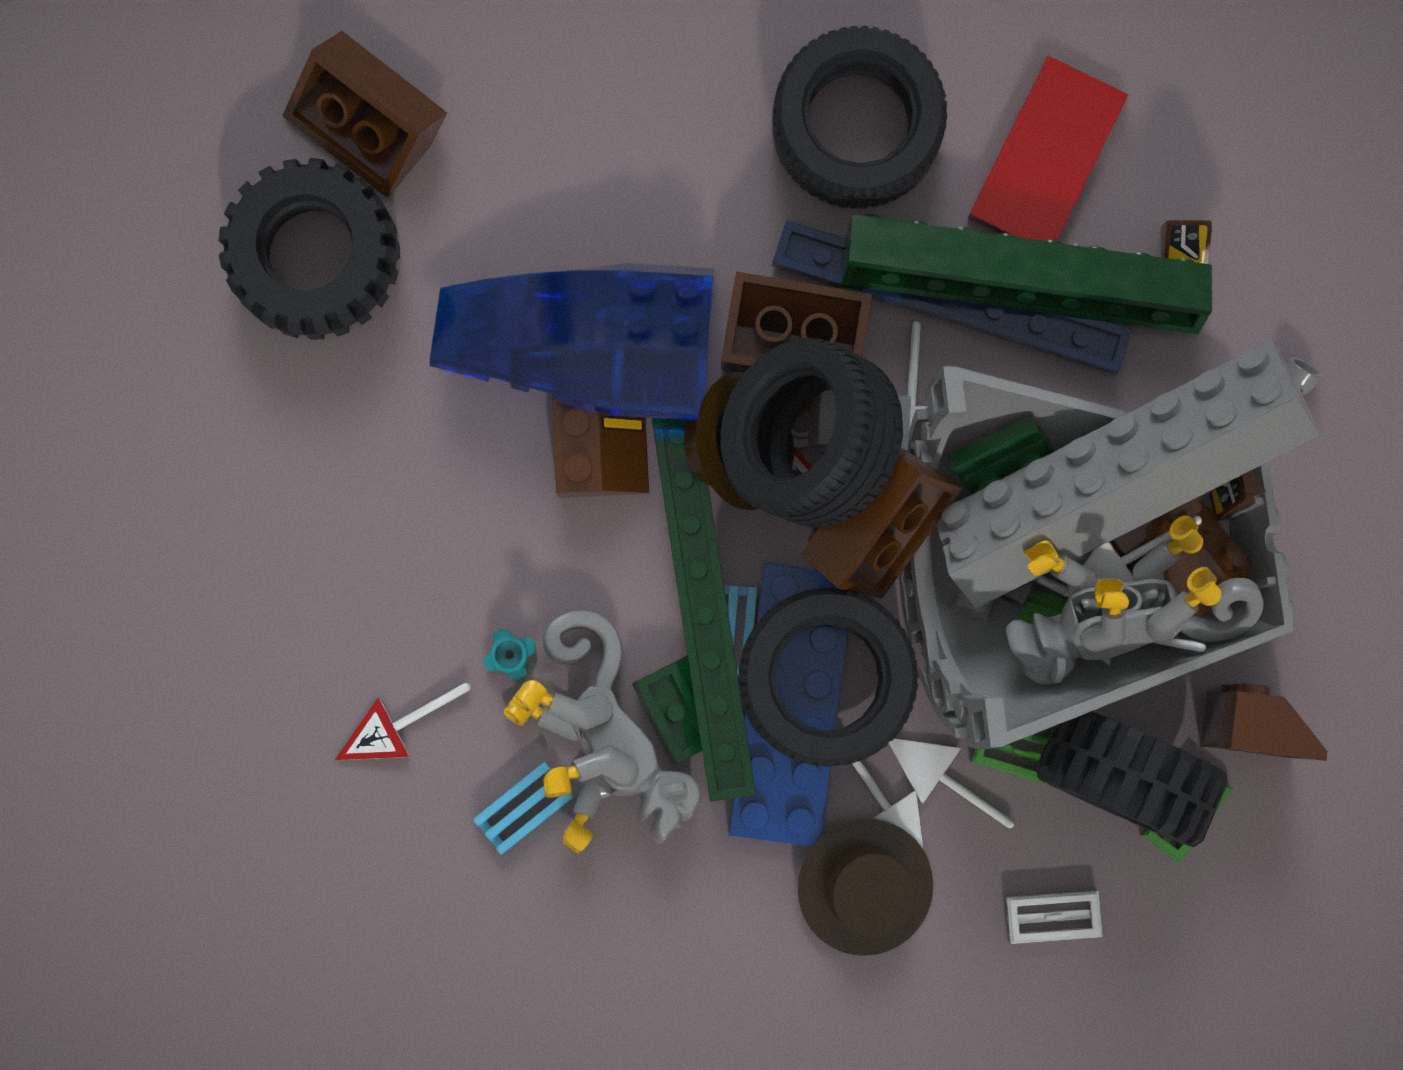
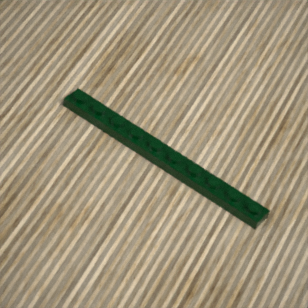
[641,343,756,802]

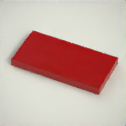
[968,56,1128,241]

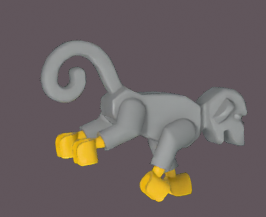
[1006,516,1264,685]
[503,610,701,854]

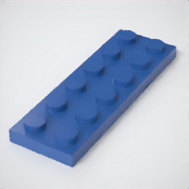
[729,563,848,847]

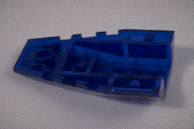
[429,263,714,420]

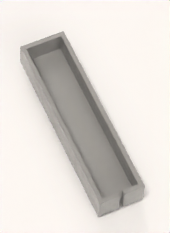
[937,339,1320,609]

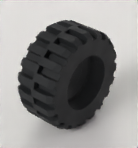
[218,158,400,340]
[1036,711,1228,847]

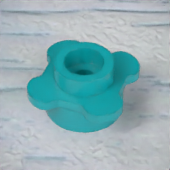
[484,629,536,681]

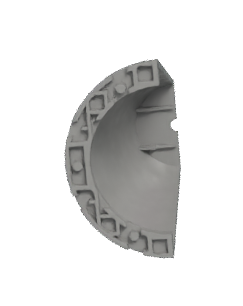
[899,366,1295,749]

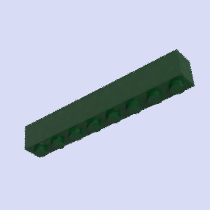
[841,214,1212,334]

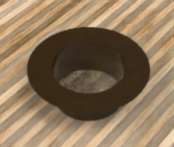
[684,372,794,510]
[798,819,933,956]

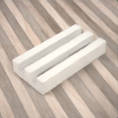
[1005,890,1103,944]

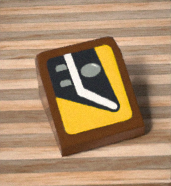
[1161,220,1212,264]
[1209,470,1266,521]

